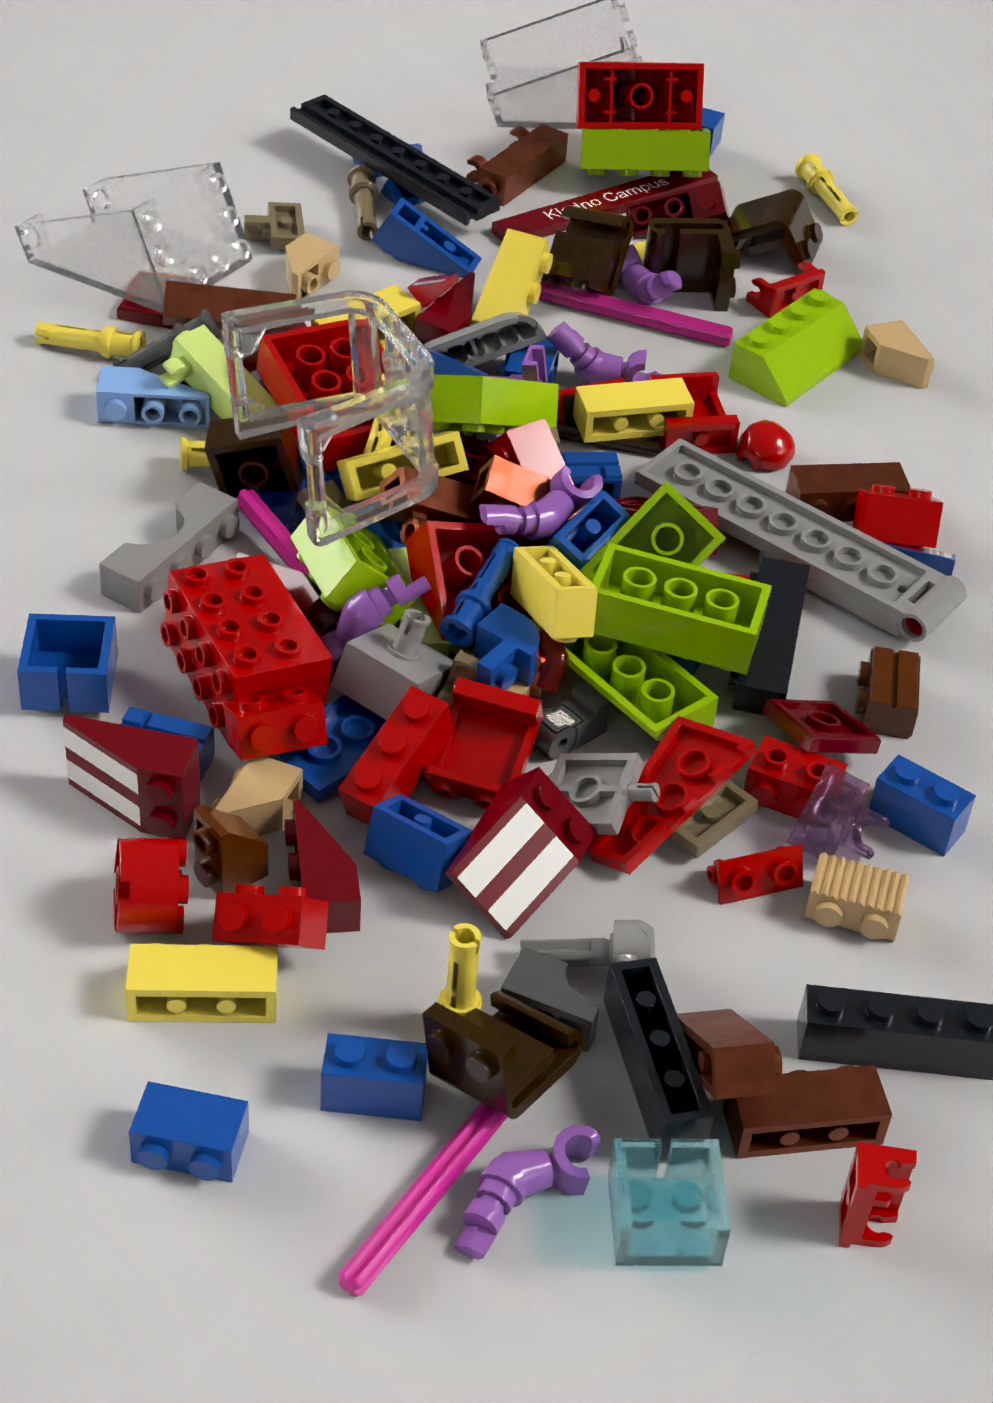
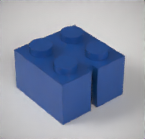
[17,613,118,713]

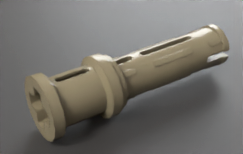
[347,164,378,241]

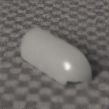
[423,312,547,367]

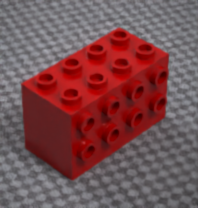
[160,554,333,743]

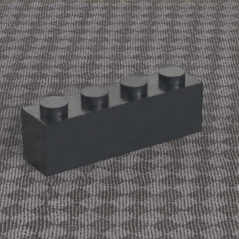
[727,557,810,716]
[603,957,714,1161]
[797,984,993,1080]

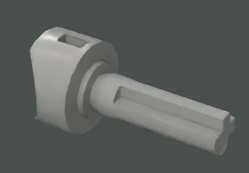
[520,920,655,967]

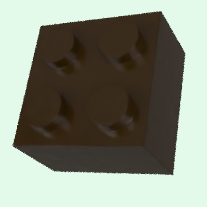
[204,409,304,509]

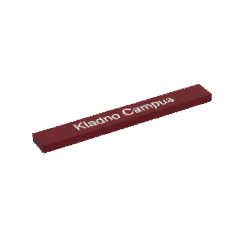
[491,169,718,241]

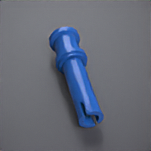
[439,538,519,647]

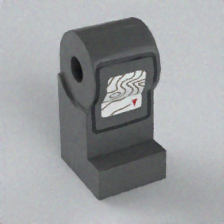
[534,681,610,759]

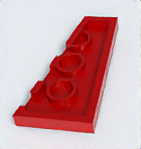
[588,716,757,875]

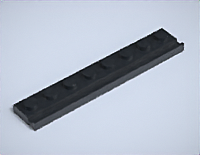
[290,94,501,226]

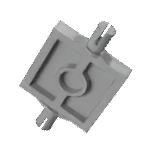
[548,753,660,835]

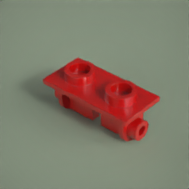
[707,844,803,905]

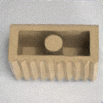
[804,852,910,941]

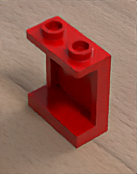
[648,372,740,454]
[424,677,544,809]

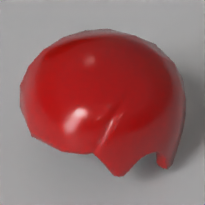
[735,420,795,471]

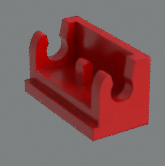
[746,262,826,318]
[839,1142,917,1248]

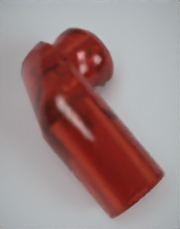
[535,630,569,693]

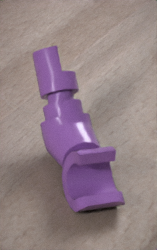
[618,244,682,305]
[547,321,660,383]
[479,465,603,541]
[320,573,432,684]
[454,1125,601,1260]

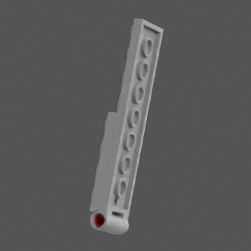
[634,438,967,642]

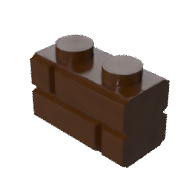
[855,646,921,739]

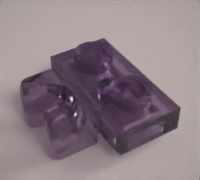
[786,763,890,860]

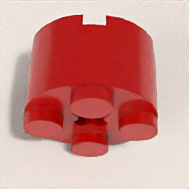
[113,838,189,934]

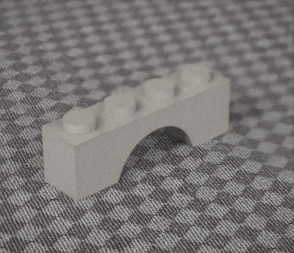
[99,482,240,613]

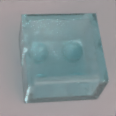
[608,1138,731,1266]

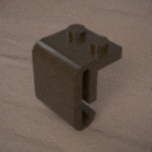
[727,189,823,275]
[540,205,634,296]
[643,218,741,311]
[422,991,583,1119]

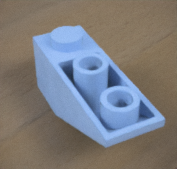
[96,366,210,428]

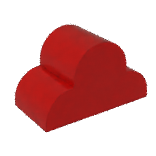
[576,61,704,129]

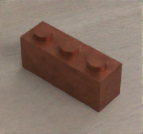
[785,462,911,522]
[677,1009,782,1100]
[723,1065,892,1159]

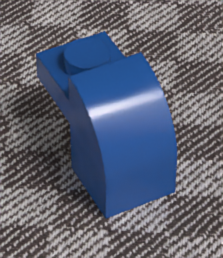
[474,603,540,690]

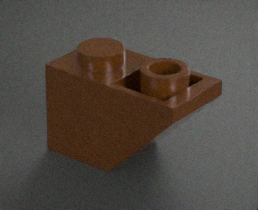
[192,805,268,893]

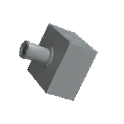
[330,609,453,720]

